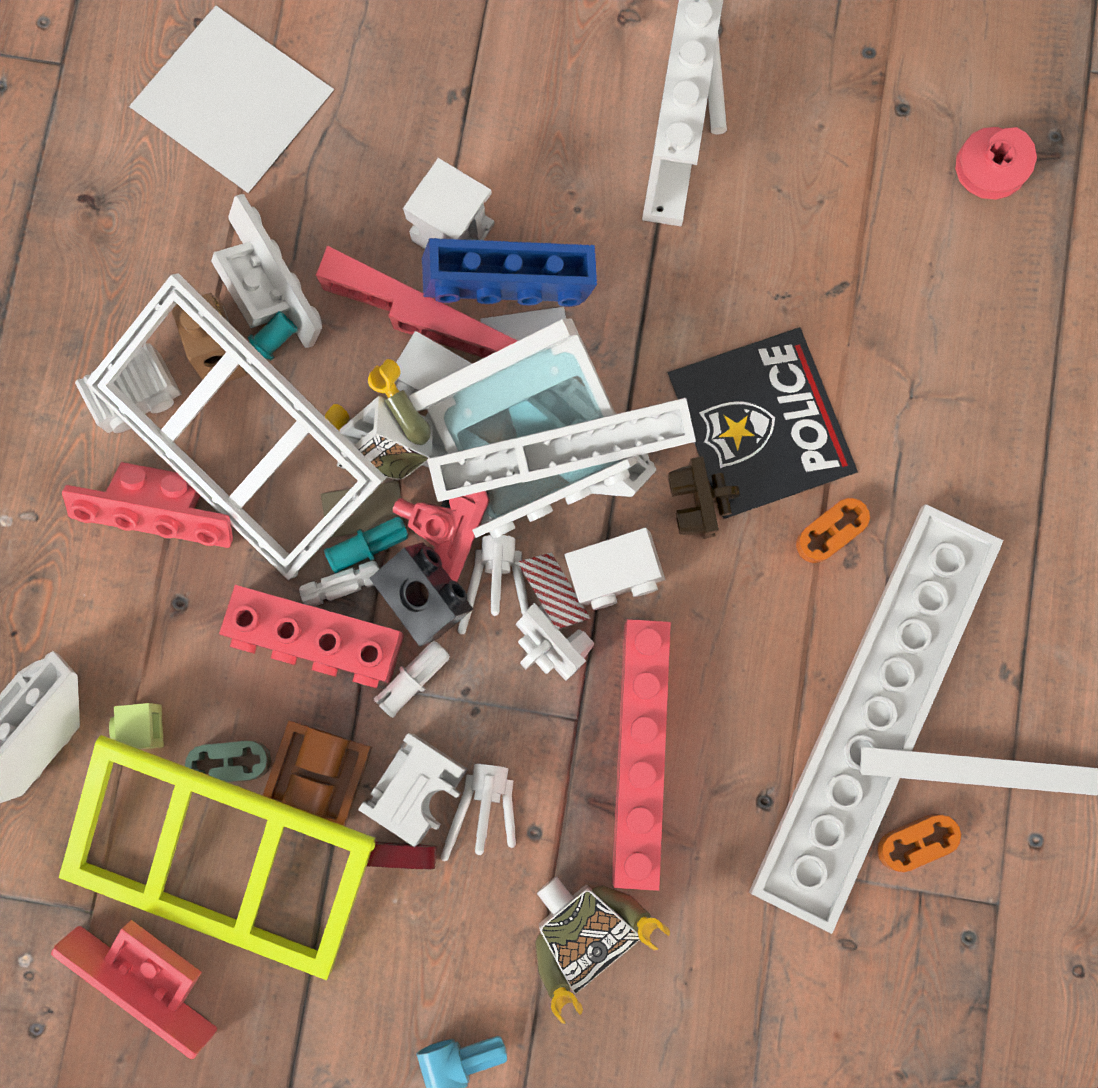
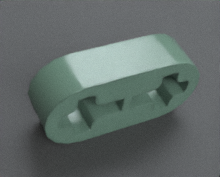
[185,741,271,782]

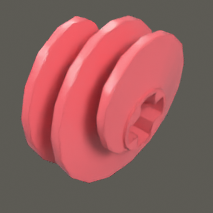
[955,127,1037,200]

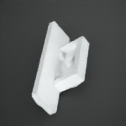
[211,194,322,348]

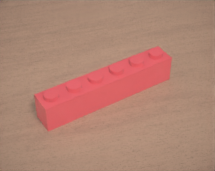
[612,619,671,891]

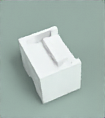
[403,158,495,249]
[358,733,468,847]

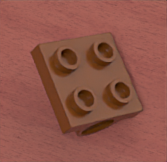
[263,720,372,827]

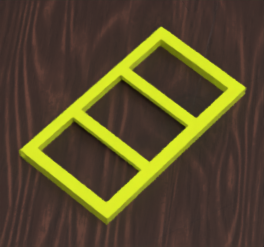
[59,735,376,980]

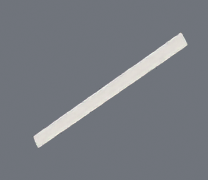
[860,747,1098,795]

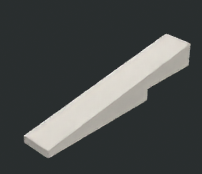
[427,398,696,502]

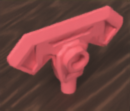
[393,491,490,582]

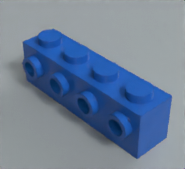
[422,238,597,307]

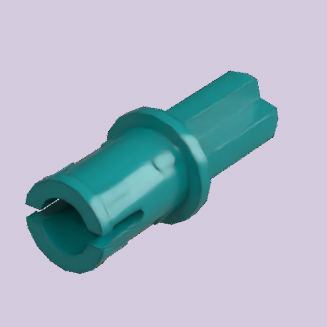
[324,517,409,574]

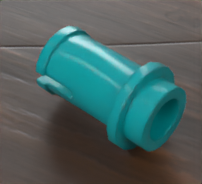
[248,311,298,361]

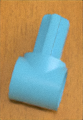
[416,1036,507,1088]

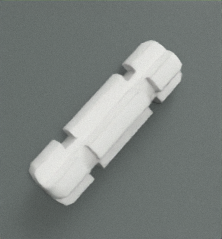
[299,561,380,607]

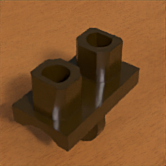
[668,456,740,539]

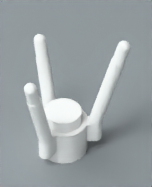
[458,535,529,634]
[441,764,516,861]

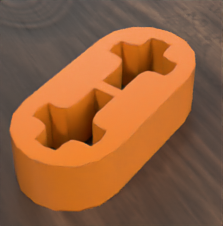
[796,498,870,563]
[877,814,961,872]

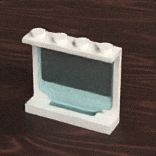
[409,318,638,539]

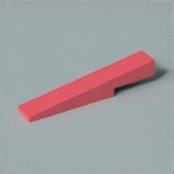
[316,246,517,358]

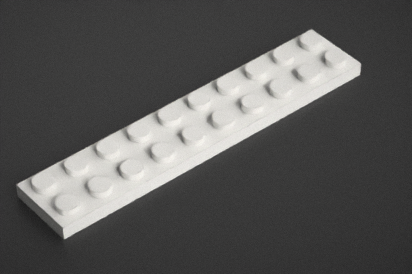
[749,504,1004,934]

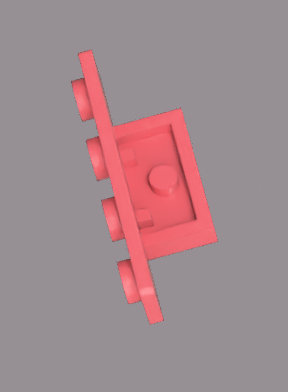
[62,462,233,548]
[51,920,217,1059]

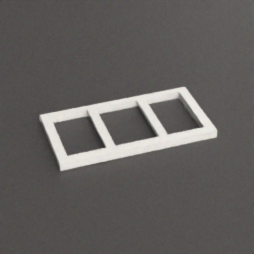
[86,273,386,581]

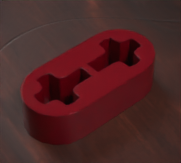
[367,841,437,869]

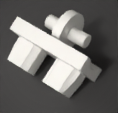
[515,603,594,681]

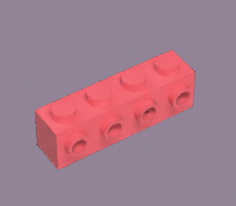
[219,585,405,689]

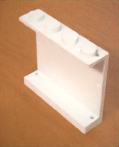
[642,0,723,226]

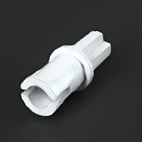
[374,641,450,718]

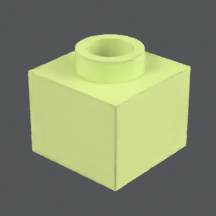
[109,703,164,750]

